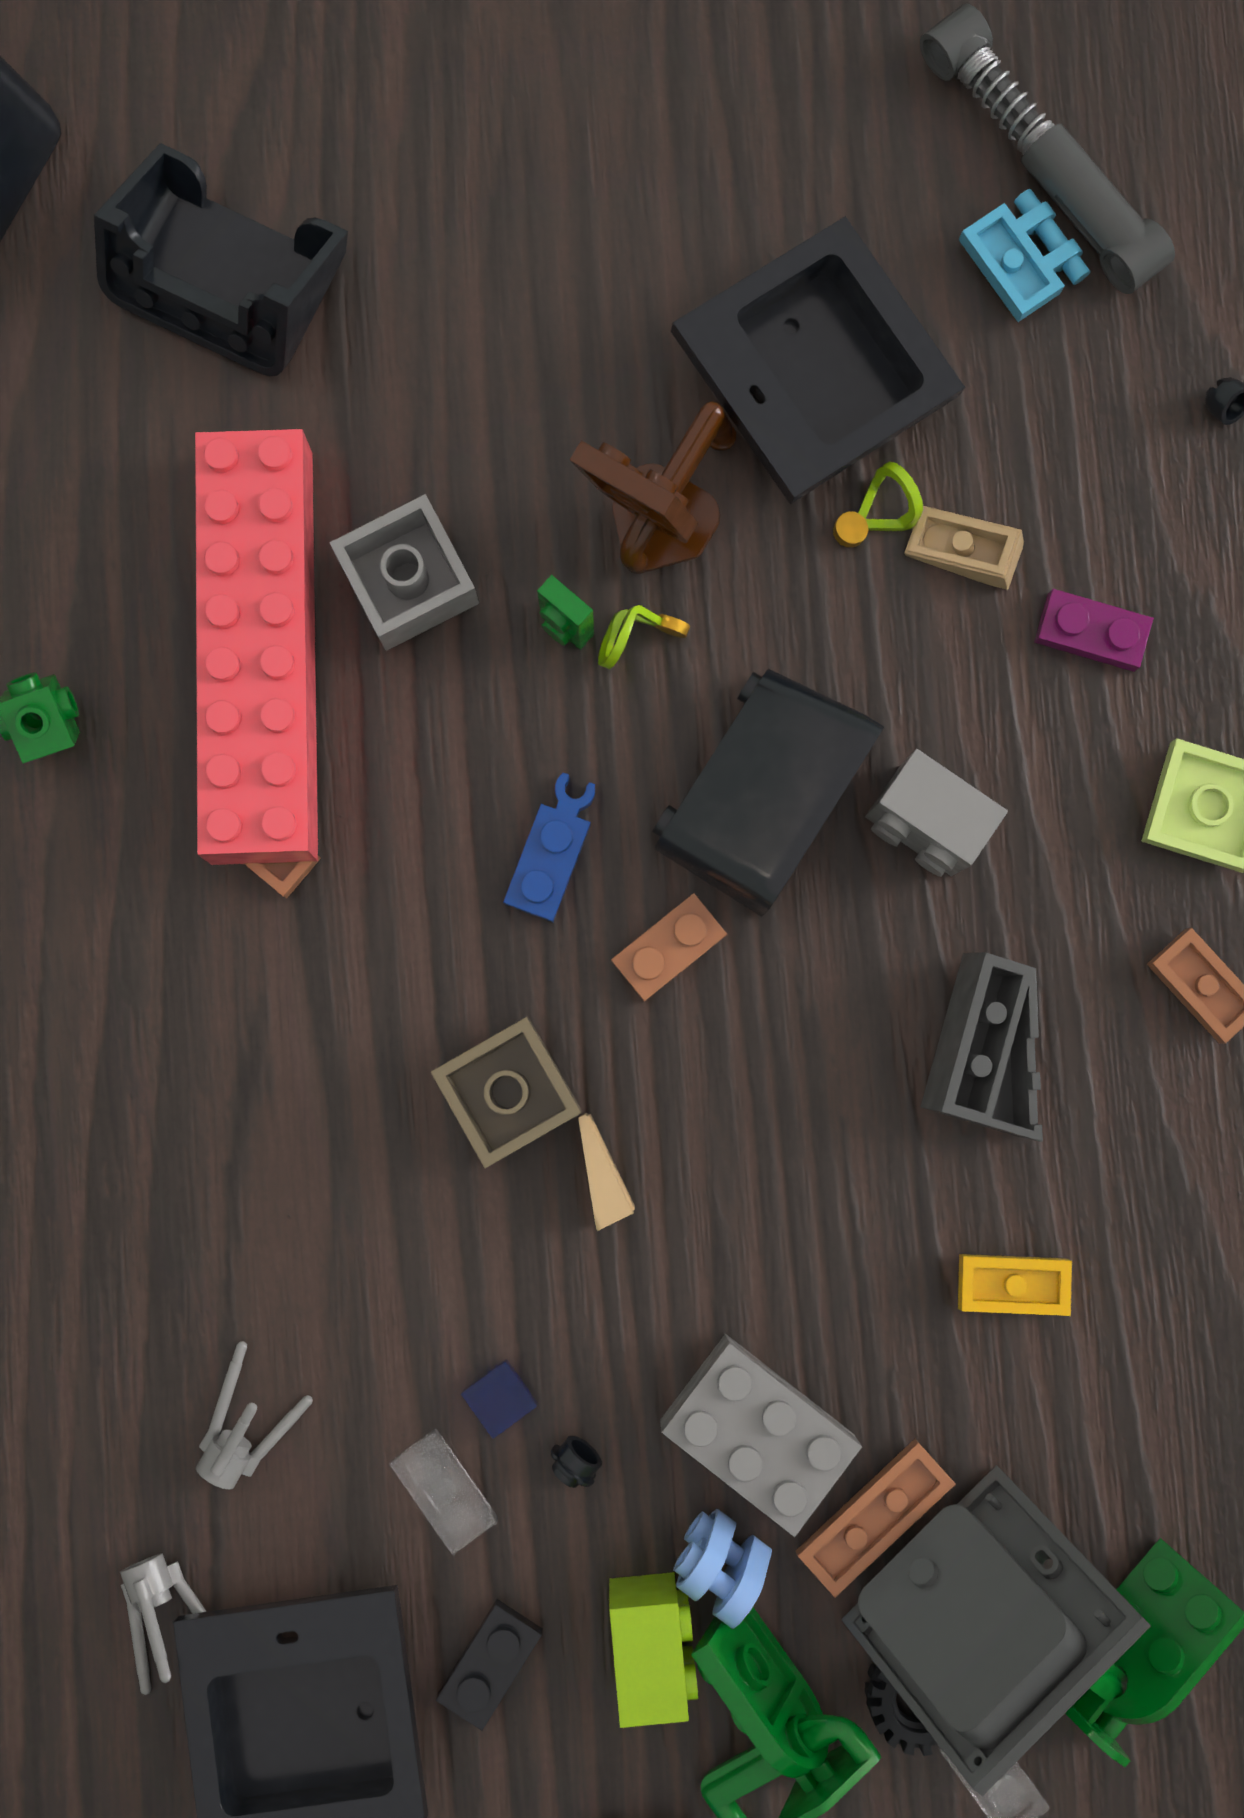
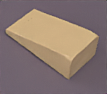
[904,506,1024,590]
[578,1113,635,1231]

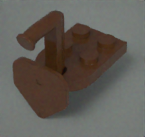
[570,401,736,574]

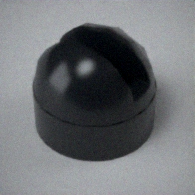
[1205,377,1244,425]

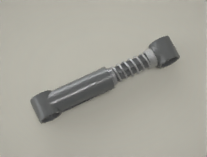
[920,3,1175,294]

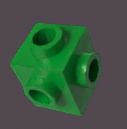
[0,673,80,763]

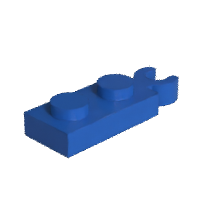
[503,772,595,923]

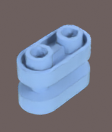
[673,1509,772,1629]

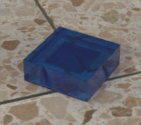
[461,1359,538,1439]

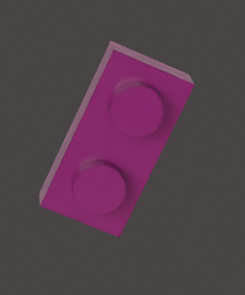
[1034,589,1154,672]

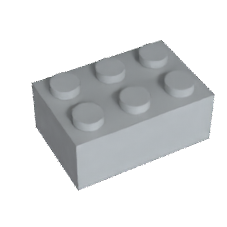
[660,1334,862,1537]

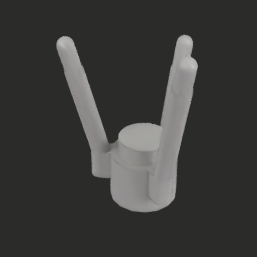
[196,1341,313,1490]
[120,1553,207,1695]

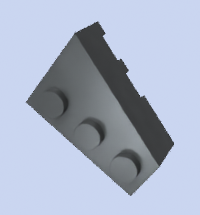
[920,952,1043,1142]

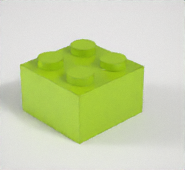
[609,1572,698,1728]

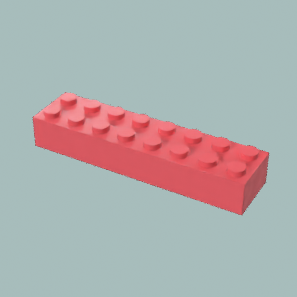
[195,429,318,865]

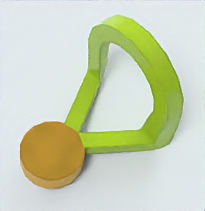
[833,461,923,547]
[598,605,690,669]

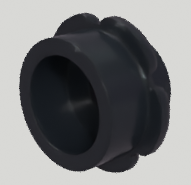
[551,1436,602,1488]

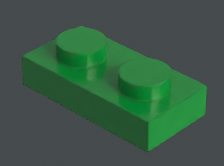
[537,574,594,650]

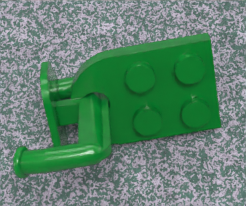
[1065,1538,1244,1768]
[691,1607,881,1818]

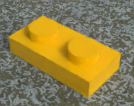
[958,1254,1072,1316]

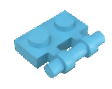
[959,189,1091,322]

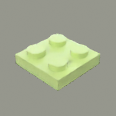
[1141,738,1244,873]

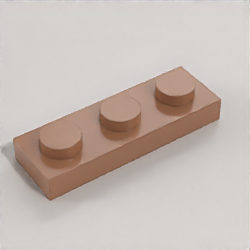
[795,1439,956,1598]

